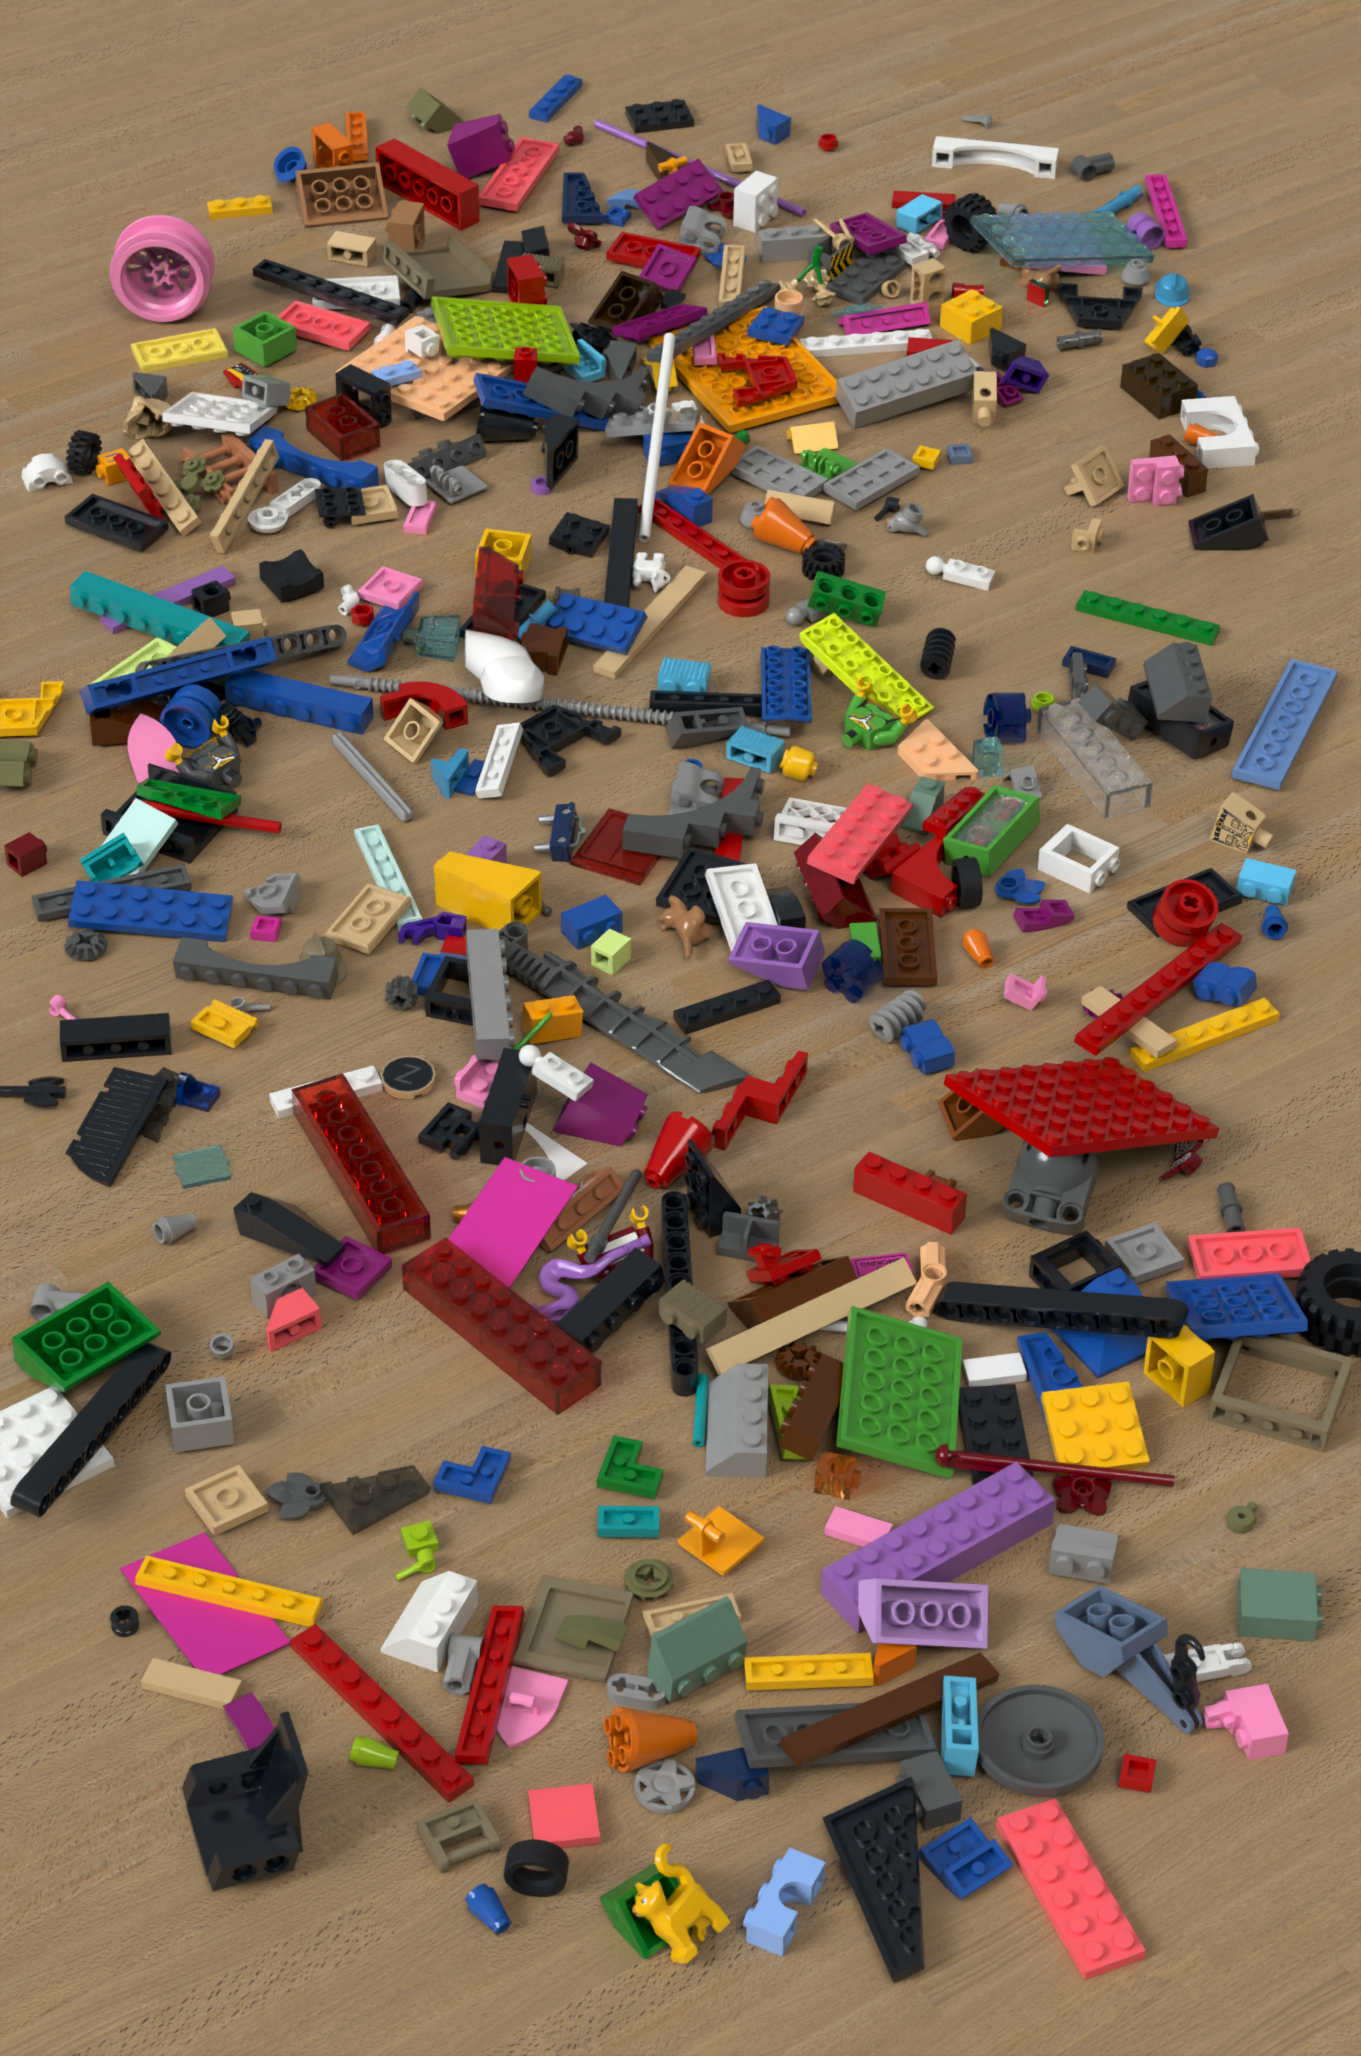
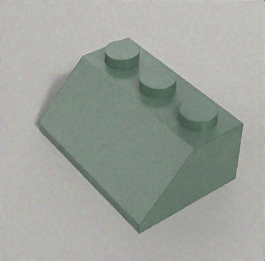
[647,1596,747,1702]

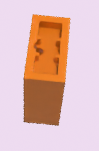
[311,122,354,169]

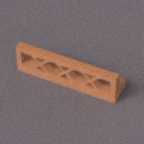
[540,1166,623,1253]

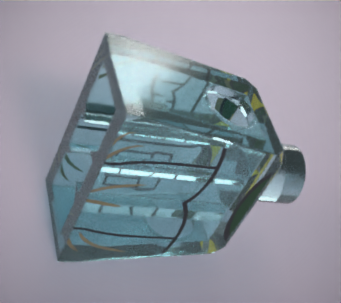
[403,615,461,662]

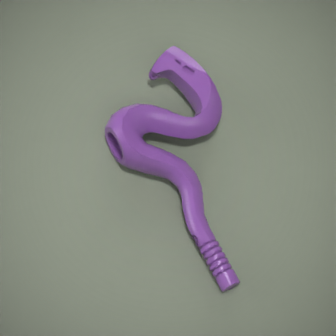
[528,1234,652,1326]

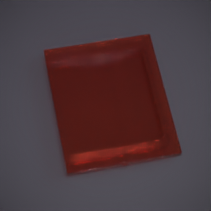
[570,808,661,886]

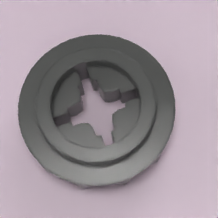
[64,928,107,961]

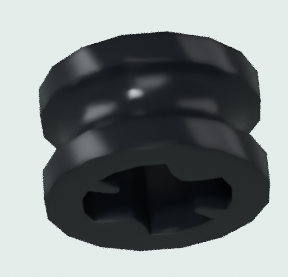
[110,1605,139,1637]

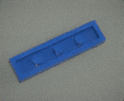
[529,75,582,123]

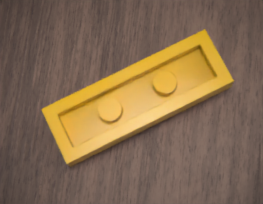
[207,195,273,220]

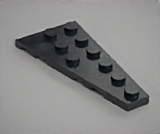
[822,1776,925,1983]

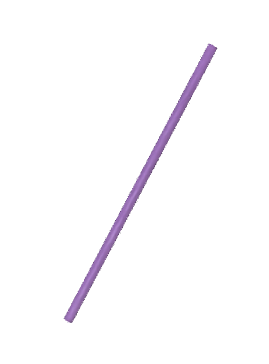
[594,120,806,217]

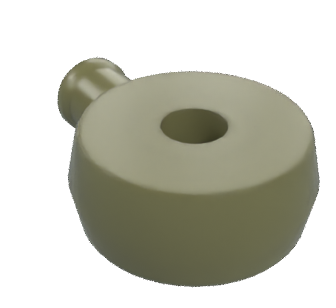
[1226,1502,1258,1534]

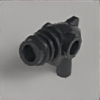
[218,702,262,746]

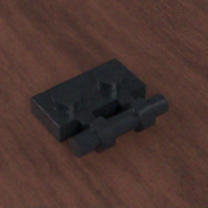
[418,1102,480,1160]

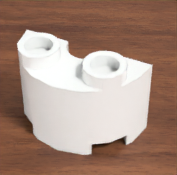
[22,453,73,492]

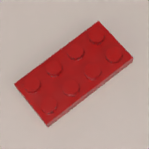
[606,232,701,268]

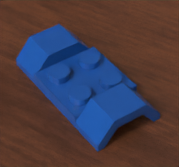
[347,591,420,672]

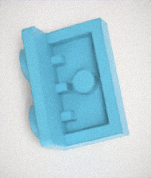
[561,339,607,382]

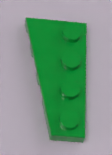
[137,778,241,820]

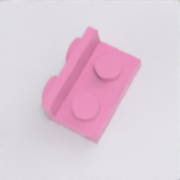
[454,1054,499,1109]

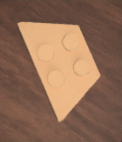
[897,719,979,781]

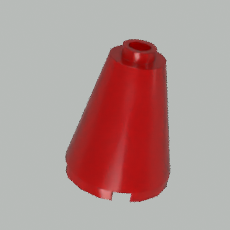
[644,1111,715,1189]

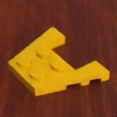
[0,681,65,737]

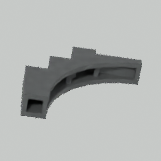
[523,365,650,420]
[623,767,765,859]

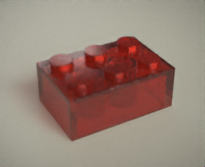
[305,393,381,461]

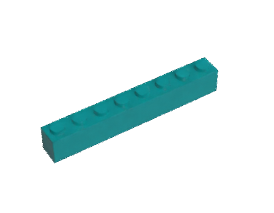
[69,570,250,647]

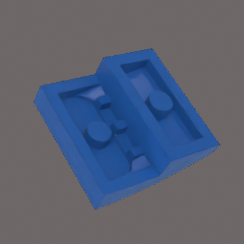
[919,1817,1014,1900]

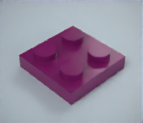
[639,244,697,292]
[313,1236,393,1301]

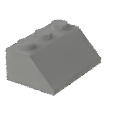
[755,225,825,263]

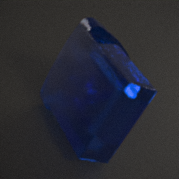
[177,1072,221,1112]

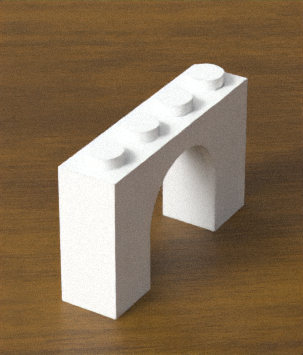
[1180,396,1259,469]

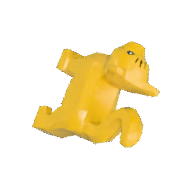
[633,1843,730,1964]

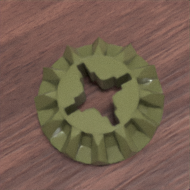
[624,1559,674,1601]

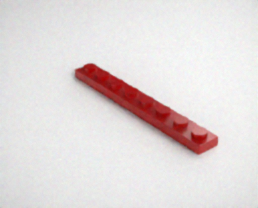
[290,1624,474,1803]

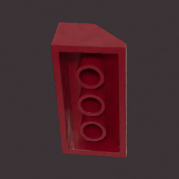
[793,833,878,929]

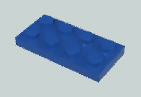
[544,593,647,655]

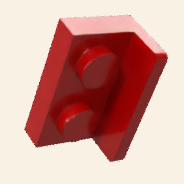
[865,833,921,879]

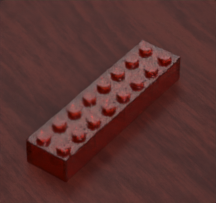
[291,1073,431,1254]
[402,1237,601,1415]

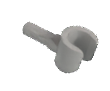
[231,996,270,1014]

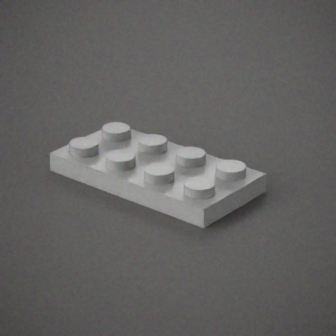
[605,407,701,438]
[730,445,828,498]
[823,448,920,511]

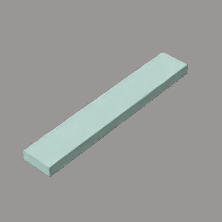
[354,824,423,931]

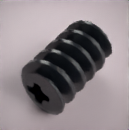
[920,628,956,680]

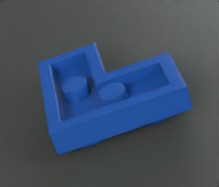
[433,1446,511,1504]

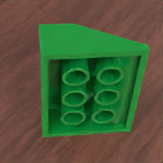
[12,1281,161,1392]

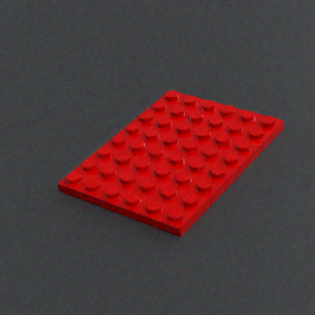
[943,1057,1220,1158]

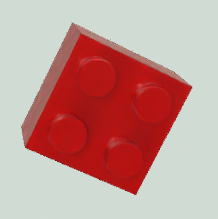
[507,254,547,305]

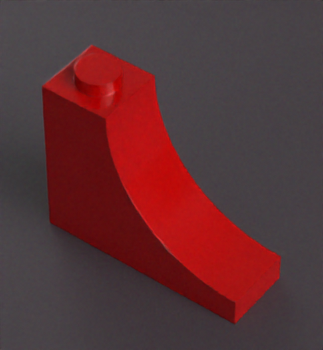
[891,835,958,918]

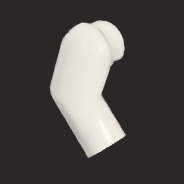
[338,584,360,616]

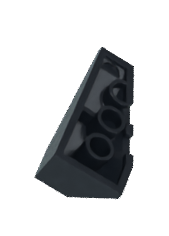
[233,1192,345,1266]

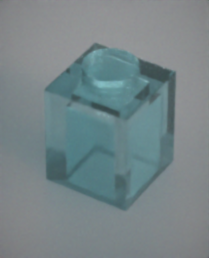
[972,736,1005,779]

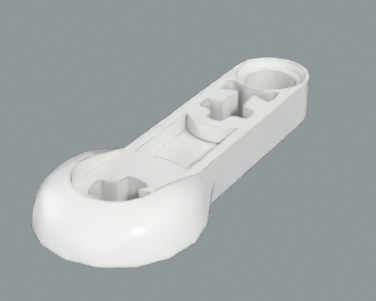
[248,478,321,534]

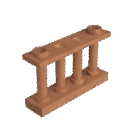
[181,431,279,506]

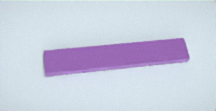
[100,566,236,634]

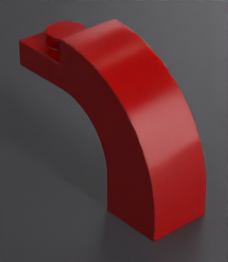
[380,681,468,730]

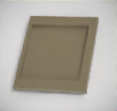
[513,1575,634,1683]

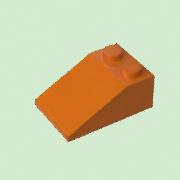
[668,422,746,495]

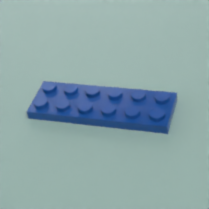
[473,373,609,431]
[68,880,233,942]

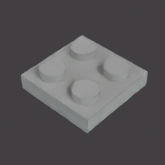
[1105,1223,1185,1284]

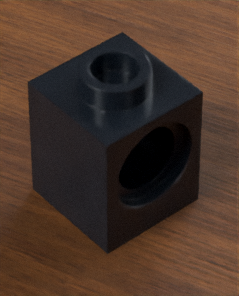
[191,580,231,617]

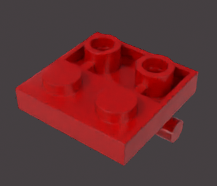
[746,1243,822,1285]

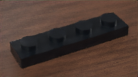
[673,979,781,1035]

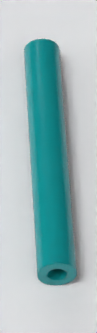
[693,1373,709,1448]

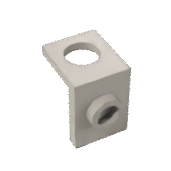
[1002,765,1042,799]

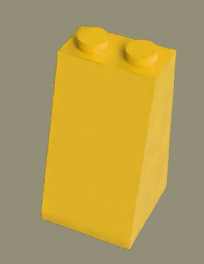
[433,852,542,930]

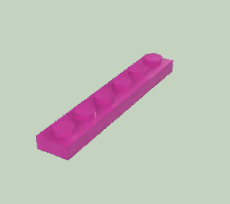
[1145,174,1187,249]

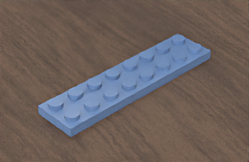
[1231,659,1338,790]

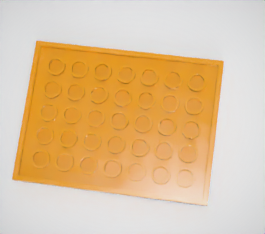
[649,306,839,433]

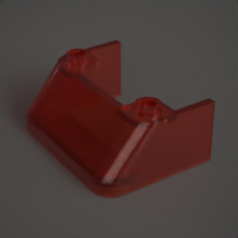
[473,547,524,641]

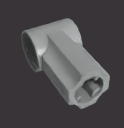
[29,1283,87,1321]
[443,1633,484,1696]

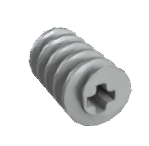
[868,989,926,1043]

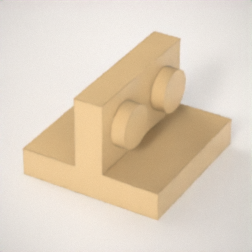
[1063,445,1125,507]

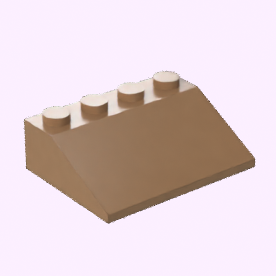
[295,162,389,228]

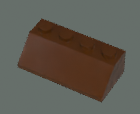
[728,1256,857,1329]

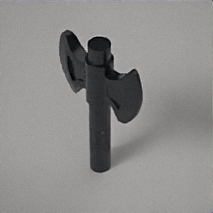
[0,1076,66,1107]

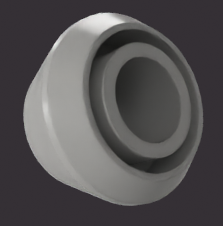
[1121,259,1151,287]
[740,500,765,530]

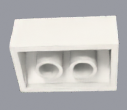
[381,1571,478,1672]

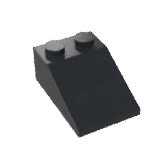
[542,413,579,491]
[1188,494,1269,549]

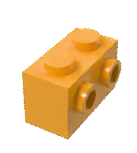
[521,995,584,1045]

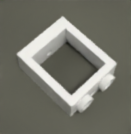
[1038,824,1120,894]

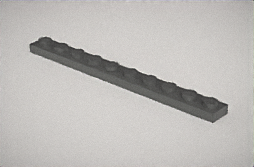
[646,280,780,362]

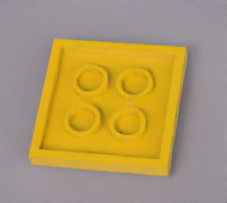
[1041,1381,1150,1477]

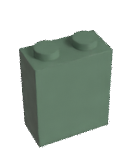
[1237,1568,1323,1642]

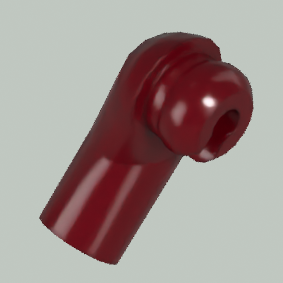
[563,125,584,146]

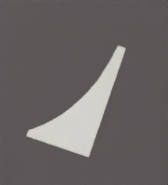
[525,1123,588,1180]

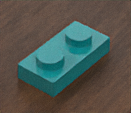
[598,1506,659,1538]

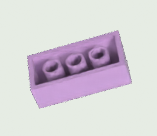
[858,1578,988,1649]

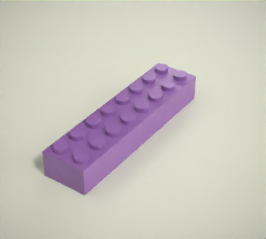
[821,1462,1055,1633]

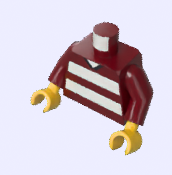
[567,1205,654,1282]

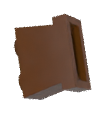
[521,623,568,676]

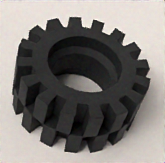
[66,430,102,474]
[802,543,845,581]

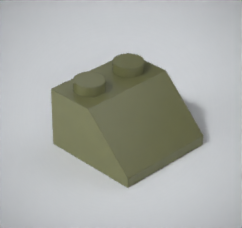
[406,87,464,134]

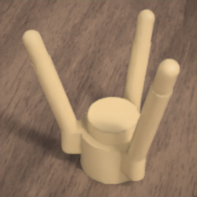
[813,218,855,253]

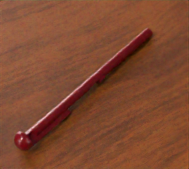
[935,1444,1175,1487]

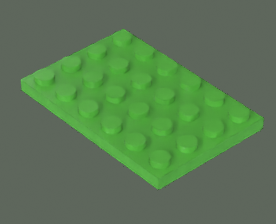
[836,1306,963,1479]

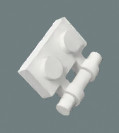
[888,232,940,266]

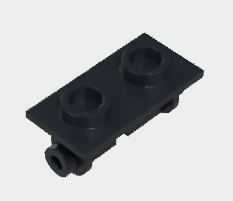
[1173,324,1202,356]

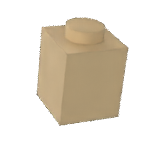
[231,609,268,640]

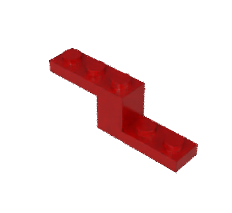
[712,1050,808,1151]

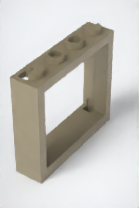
[1208,1335,1353,1452]

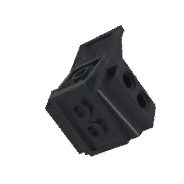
[182,1711,309,1891]

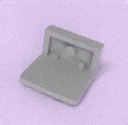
[1048,1524,1118,1584]

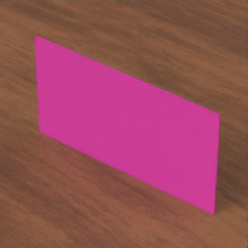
[422,1157,578,1310]
[120,1532,291,1675]

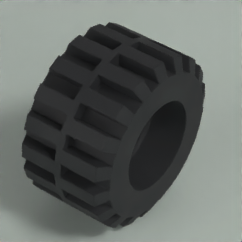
[943,193,1000,252]

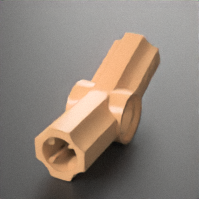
[905,1242,947,1318]

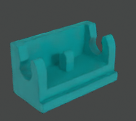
[79,832,144,882]

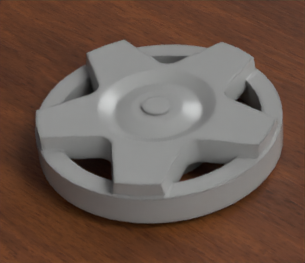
[634,1759,695,1814]

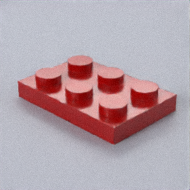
[113,453,165,520]

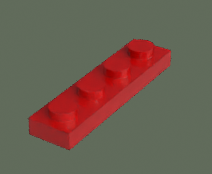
[922,787,986,837]

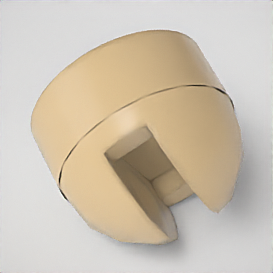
[881,280,900,298]

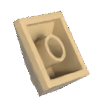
[384,698,443,765]

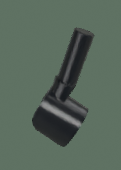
[874,496,900,521]

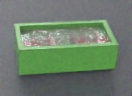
[943,785,1040,876]

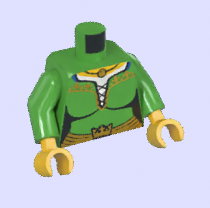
[842,677,918,751]

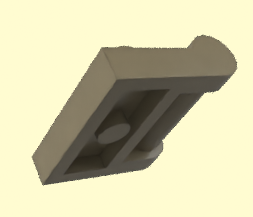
[417,1798,501,1873]

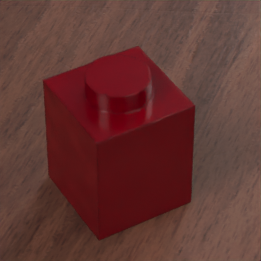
[4,832,47,877]

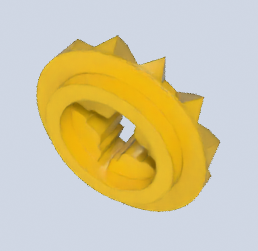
[284,386,317,411]

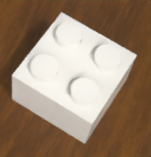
[733,171,779,233]

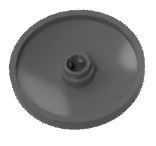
[978,1685,1104,1797]

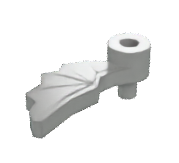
[961,114,992,129]

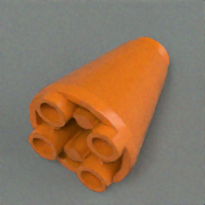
[751,497,817,555]
[603,1707,697,1772]

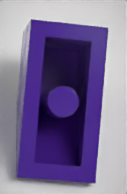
[1002,355,1050,393]

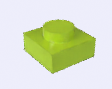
[400,1520,439,1558]

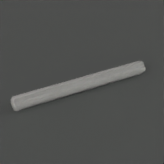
[332,732,414,822]

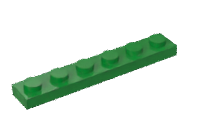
[1076,590,1221,646]

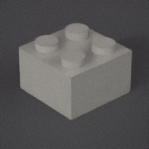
[165,1376,234,1453]

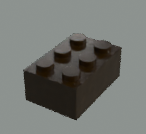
[1120,353,1198,420]

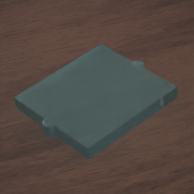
[173,1145,231,1189]

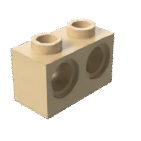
[910,258,947,310]

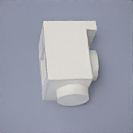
[405,324,439,358]

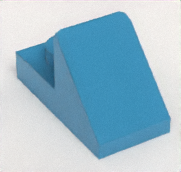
[431,748,469,799]

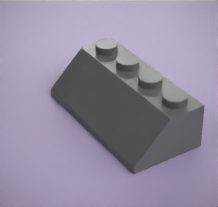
[1143,642,1212,723]

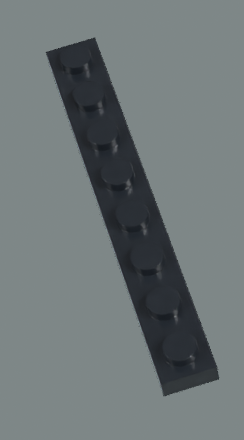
[253,259,409,326]

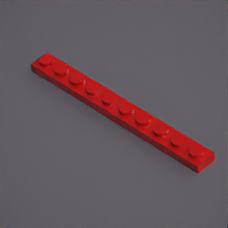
[1074,922,1243,1056]

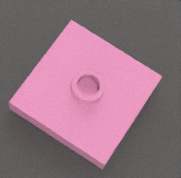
[358,566,424,610]

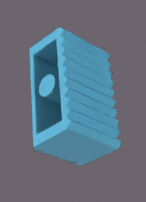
[896,194,943,234]
[658,657,711,692]
[726,725,785,774]
[1237,858,1297,906]

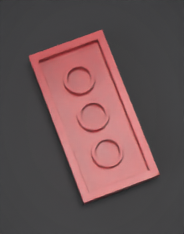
[278,301,371,351]
[1187,1227,1311,1279]

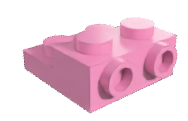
[1127,456,1184,506]

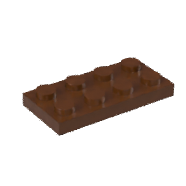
[879,908,937,986]

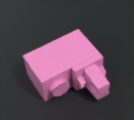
[1203,1684,1289,1760]

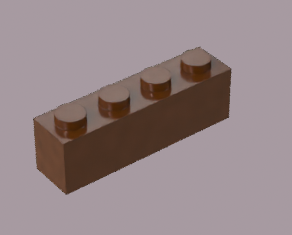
[779,1353,844,1461]

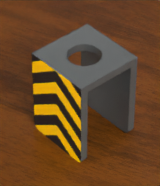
[808,235,852,282]

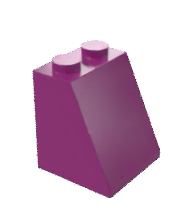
[447,114,515,179]
[552,1062,648,1147]

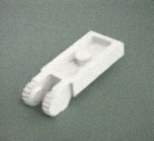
[1164,1642,1252,1682]

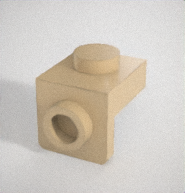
[1071,518,1104,554]

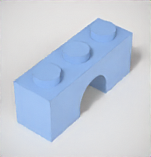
[743,1847,826,1957]

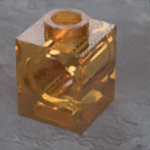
[814,1451,862,1500]

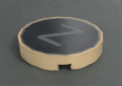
[381,1056,436,1100]

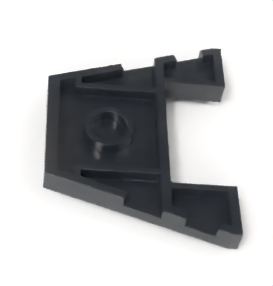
[1058,283,1143,330]
[520,705,621,777]

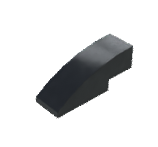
[765,887,806,929]

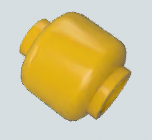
[779,746,818,782]

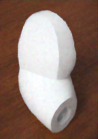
[465,630,544,703]

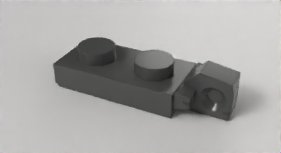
[1068,652,1089,708]

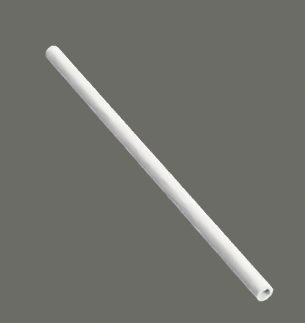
[638,333,675,543]

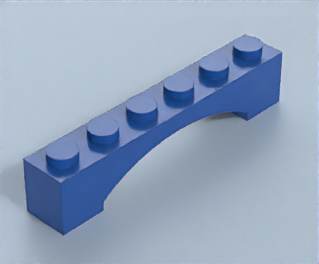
[249,426,379,489]

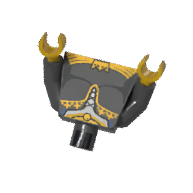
[165,716,242,787]

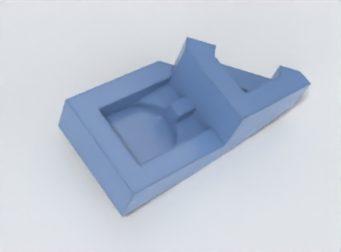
[606,189,642,210]

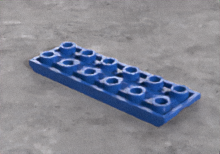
[761,645,812,723]

